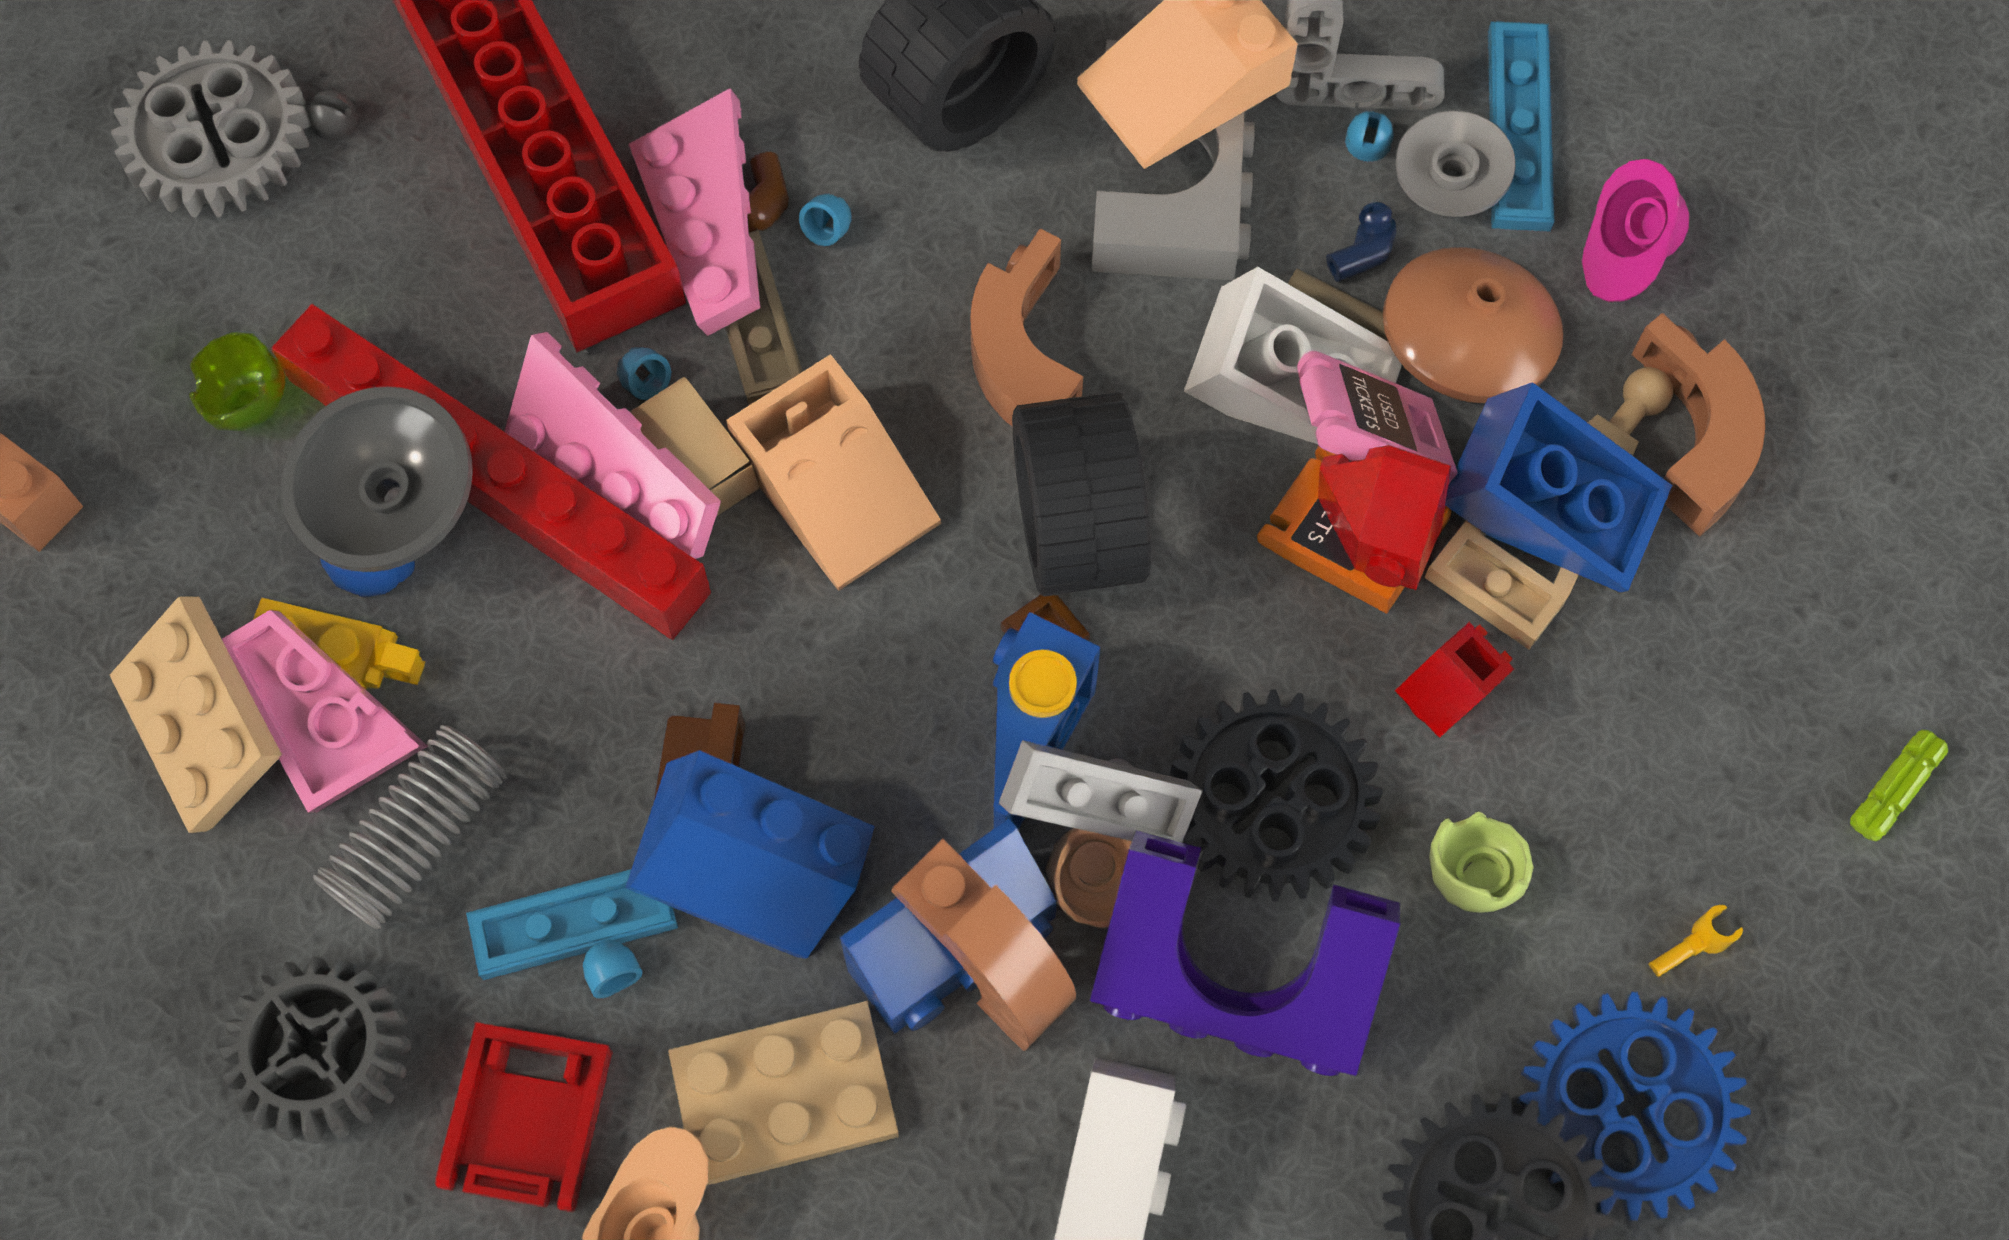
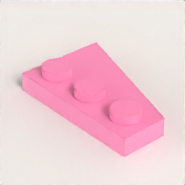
[222,610,428,813]

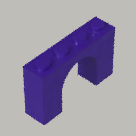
[1090,830,1400,1076]

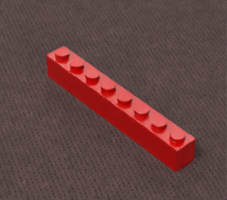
[271,304,711,641]

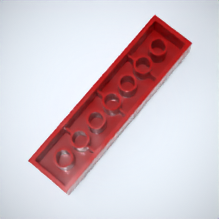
[393,0,686,353]

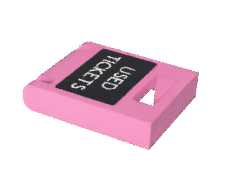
[1297,351,1458,485]

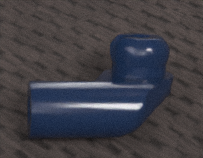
[1326,202,1396,282]

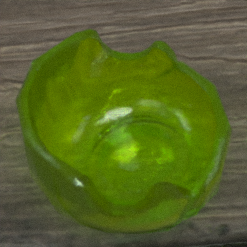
[189,332,286,431]

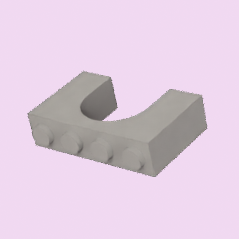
[1091,40,1255,281]

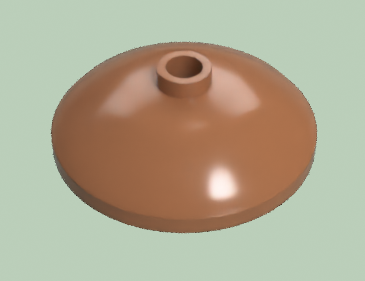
[1383,247,1563,403]

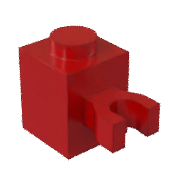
[1395,622,1514,738]

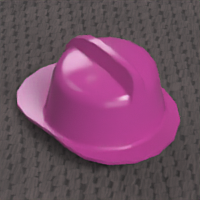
[1582,159,1689,302]

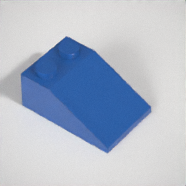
[1445,382,1673,593]
[993,612,1100,831]

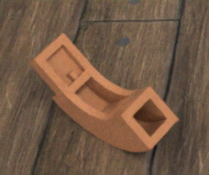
[970,228,1083,427]
[1632,313,1765,537]
[891,839,1076,1051]

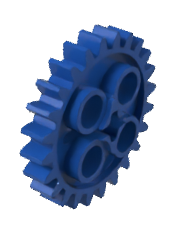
[1517,992,1750,1221]

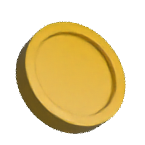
[1009,650,1077,718]

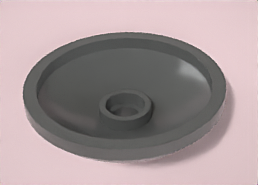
[281,387,473,572]

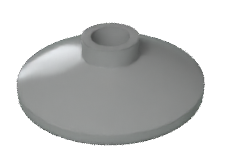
[1395,111,1515,217]

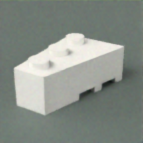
[1055,1057,1186,1240]

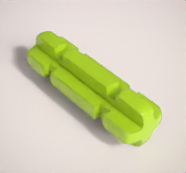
[1850,729,1948,841]

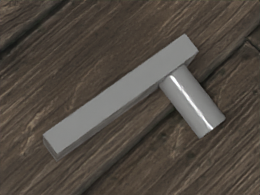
[999,740,1202,843]

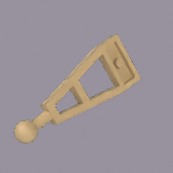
[1424,367,1673,650]

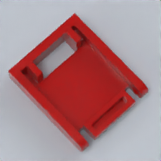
[435,1022,613,1213]

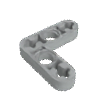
[1276,0,1444,110]

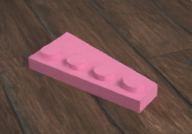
[629,88,760,336]
[504,332,721,559]

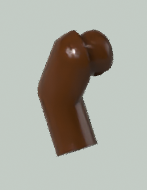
[747,152,789,233]

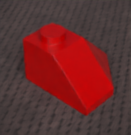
[1318,445,1451,590]

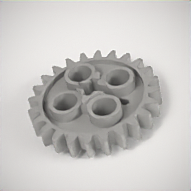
[111,40,311,217]

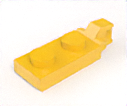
[253,598,426,689]

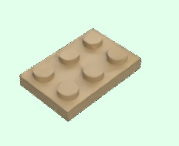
[110,597,282,833]
[668,1001,899,1185]

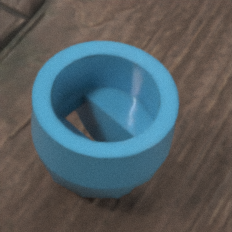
[1345,111,1394,162]
[799,193,852,246]
[617,347,671,400]
[582,940,643,998]

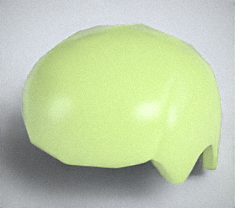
[1429,812,1534,913]

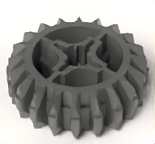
[219,956,411,1144]

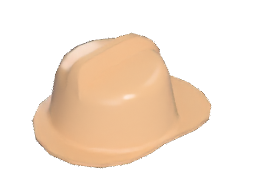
[582,1127,708,1240]

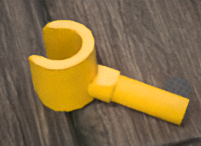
[1649,905,1743,977]

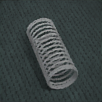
[313,725,507,929]

